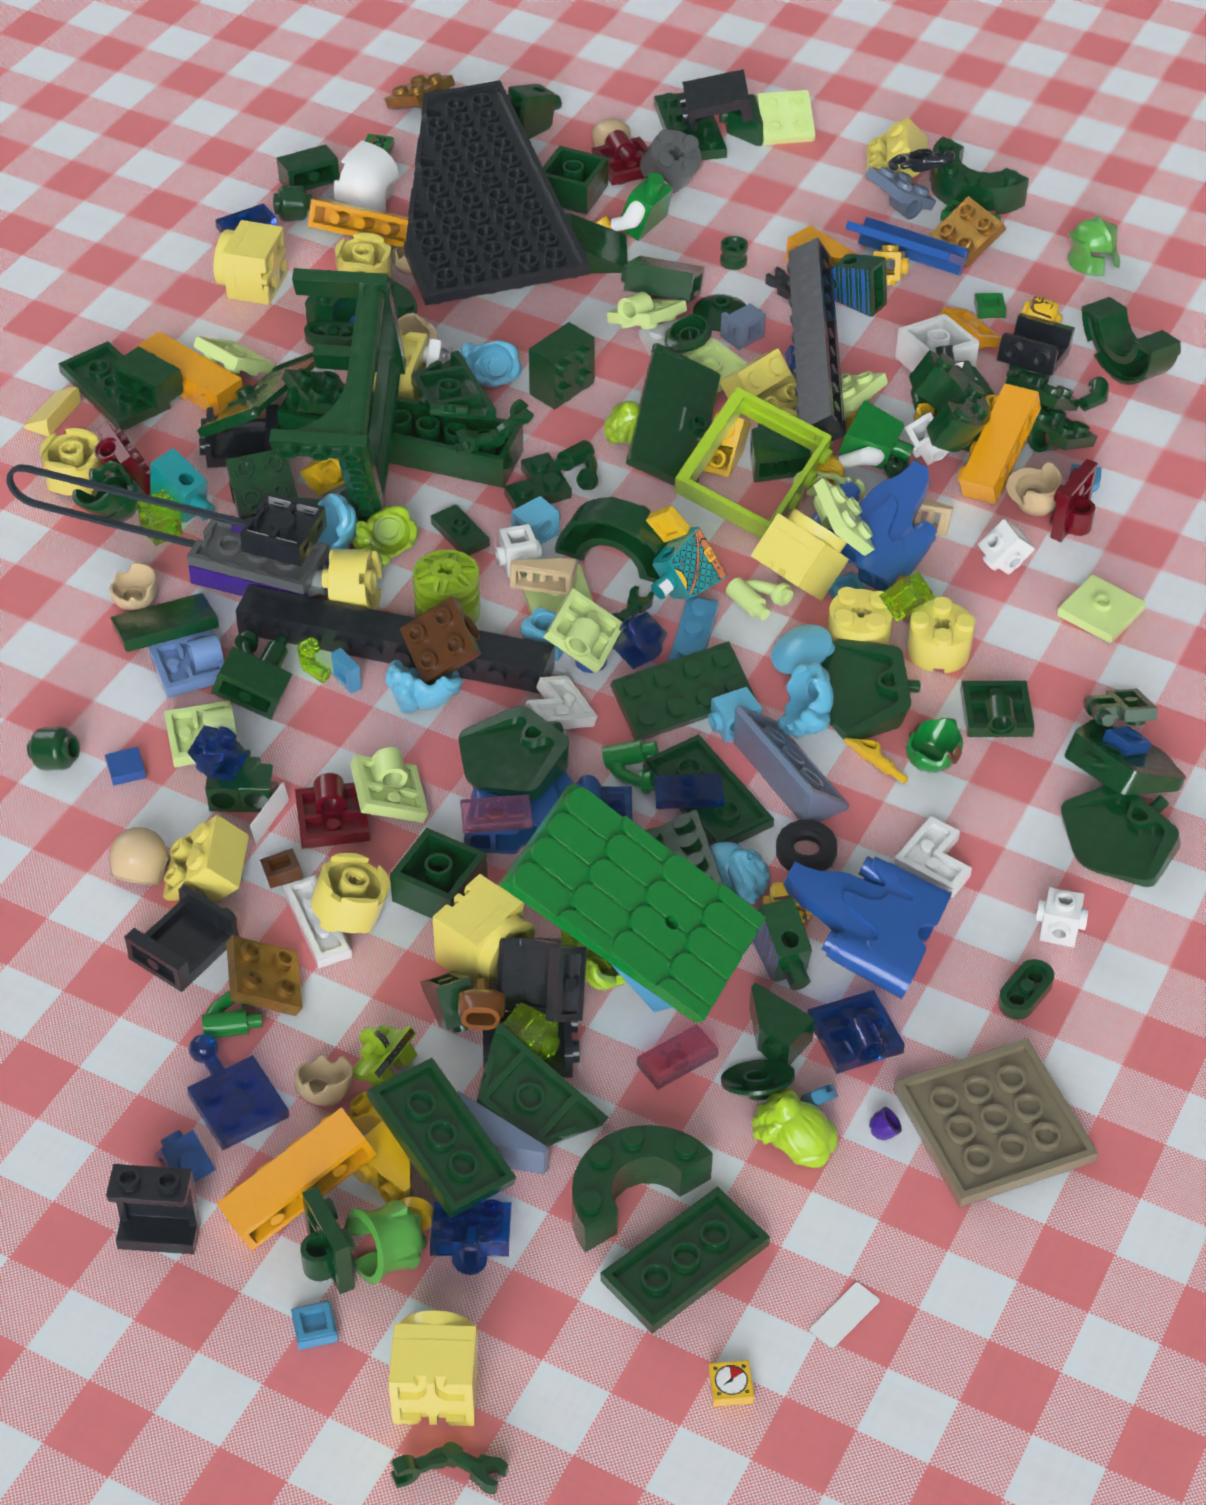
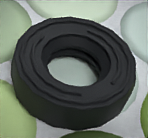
[776,820,837,871]

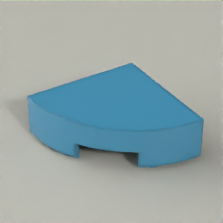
[800,1084,839,1106]

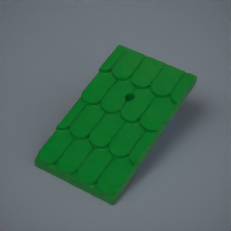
[498,783,766,1023]

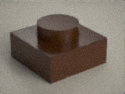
[260,848,303,889]

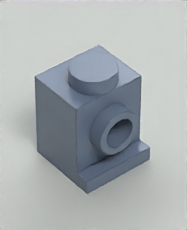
[720,303,766,350]

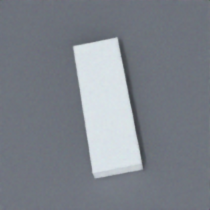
[283,875,352,969]

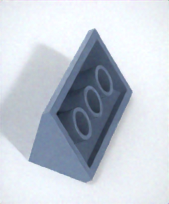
[733,705,850,822]

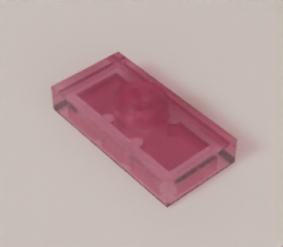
[460,795,532,833]
[636,1024,718,1090]

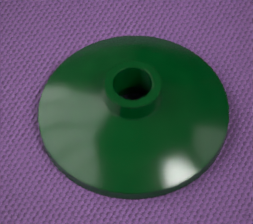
[693,294,746,331]
[721,1060,795,1101]

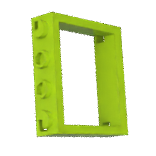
[675,387,833,538]

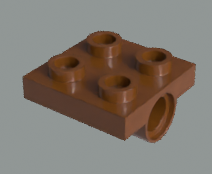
[400,596,482,685]

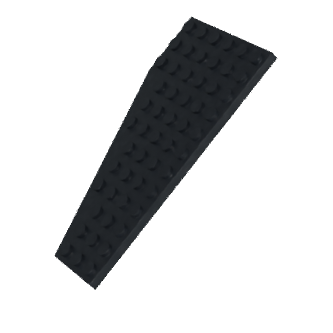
[404,80,590,306]

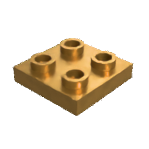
[384,72,455,110]
[929,196,1006,268]
[226,935,303,1016]

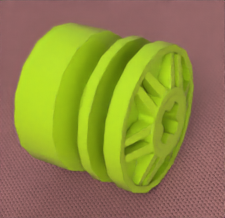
[413,550,480,623]

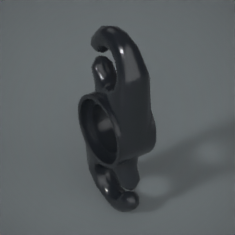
[888,149,955,172]

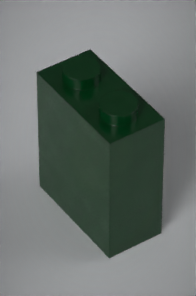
[621,256,704,302]

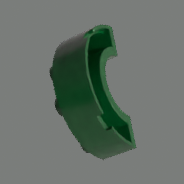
[929,136,1029,215]
[305,277,418,324]
[1081,297,1181,385]
[909,350,991,452]
[555,497,669,583]
[572,1125,713,1252]

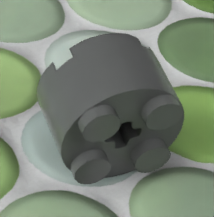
[640,129,702,193]

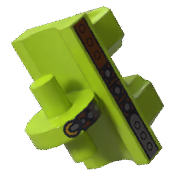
[353,1024,418,1087]

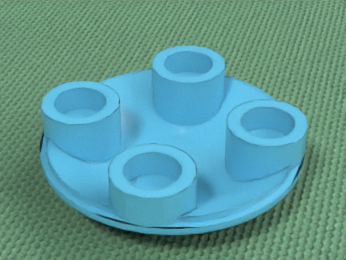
[771,624,835,675]

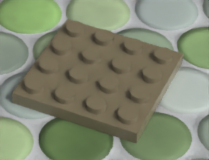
[893,1038,1098,1208]

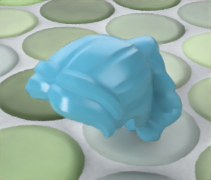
[460,340,522,387]
[317,494,358,553]
[385,660,463,713]
[777,662,834,738]
[711,842,771,904]

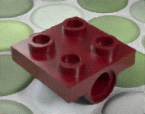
[592,130,648,186]
[94,422,150,495]
[1049,459,1098,542]
[295,773,370,849]

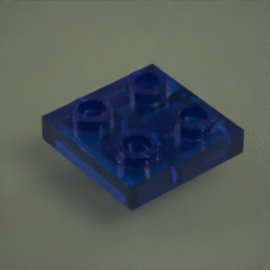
[807,990,905,1074]
[430,1199,512,1275]

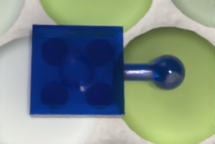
[187,1034,289,1151]

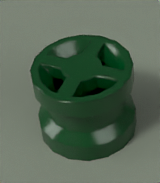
[720,236,748,270]

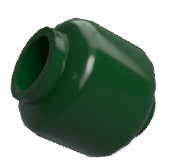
[273,185,312,221]
[27,727,80,771]

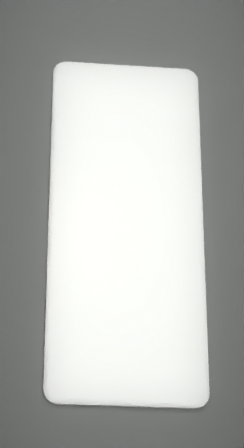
[250,782,289,844]
[809,1282,880,1348]

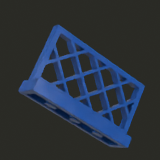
[845,217,970,276]

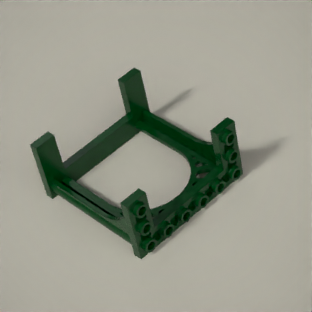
[269,268,407,522]

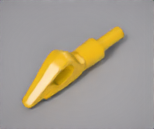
[844,738,908,784]

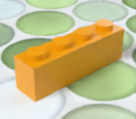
[307,198,408,247]
[134,331,243,416]
[958,383,1041,505]
[216,1107,377,1251]

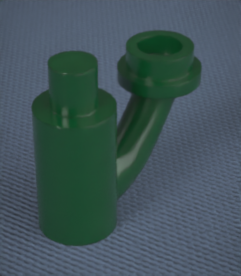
[553,440,598,490]
[235,630,288,667]

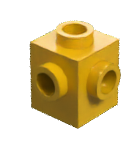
[873,245,910,285]

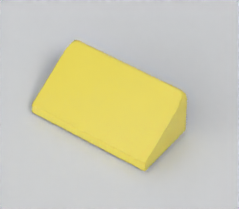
[24,387,81,436]

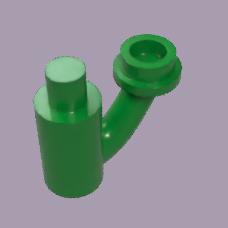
[602,739,659,795]
[202,991,263,1040]

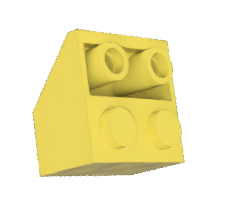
[867,117,928,178]
[719,348,798,424]
[163,815,249,903]

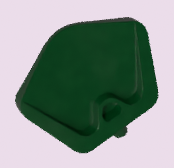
[821,639,921,739]
[458,705,569,800]
[1064,720,1186,795]
[1061,785,1181,887]

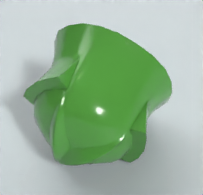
[1067,215,1120,276]
[344,1199,428,1285]

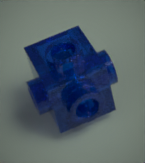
[613,612,668,669]
[187,725,249,782]

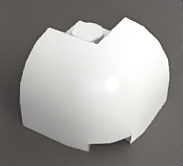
[334,140,400,212]

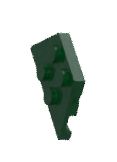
[411,350,496,421]
[476,1023,609,1147]

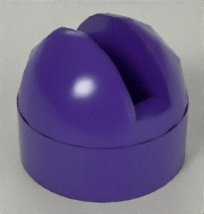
[869,1107,902,1141]

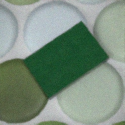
[110,593,219,652]

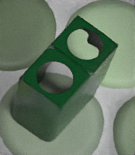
[205,749,278,812]

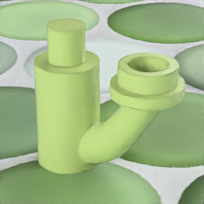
[726,577,794,620]

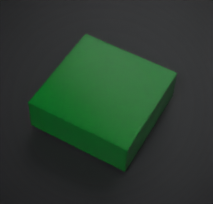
[974,293,1007,319]

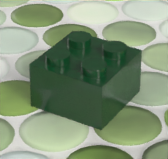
[543,146,609,214]
[529,322,595,410]
[390,828,488,919]

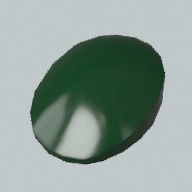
[664,314,712,352]

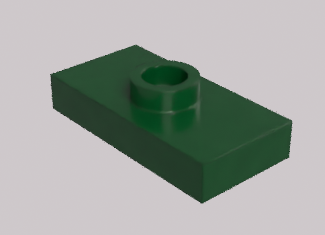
[431,504,490,556]

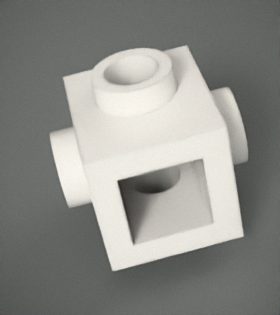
[904,412,950,465]
[978,519,1035,574]
[495,524,542,577]
[1036,887,1089,947]

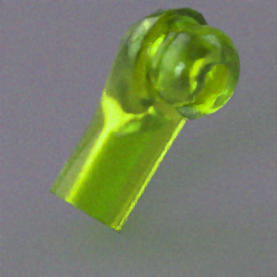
[297,637,331,683]

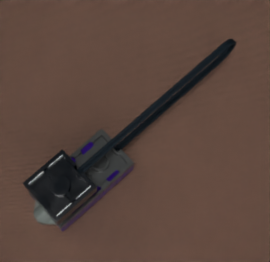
[6,464,329,598]

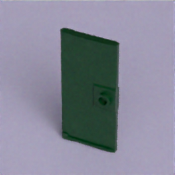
[626,343,721,486]
[197,352,316,437]

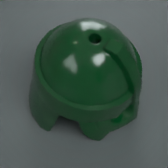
[72,460,140,522]

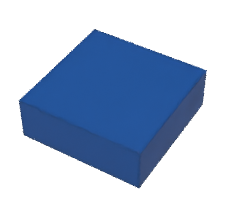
[1103,726,1151,757]
[105,747,146,786]

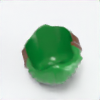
[905,718,964,773]

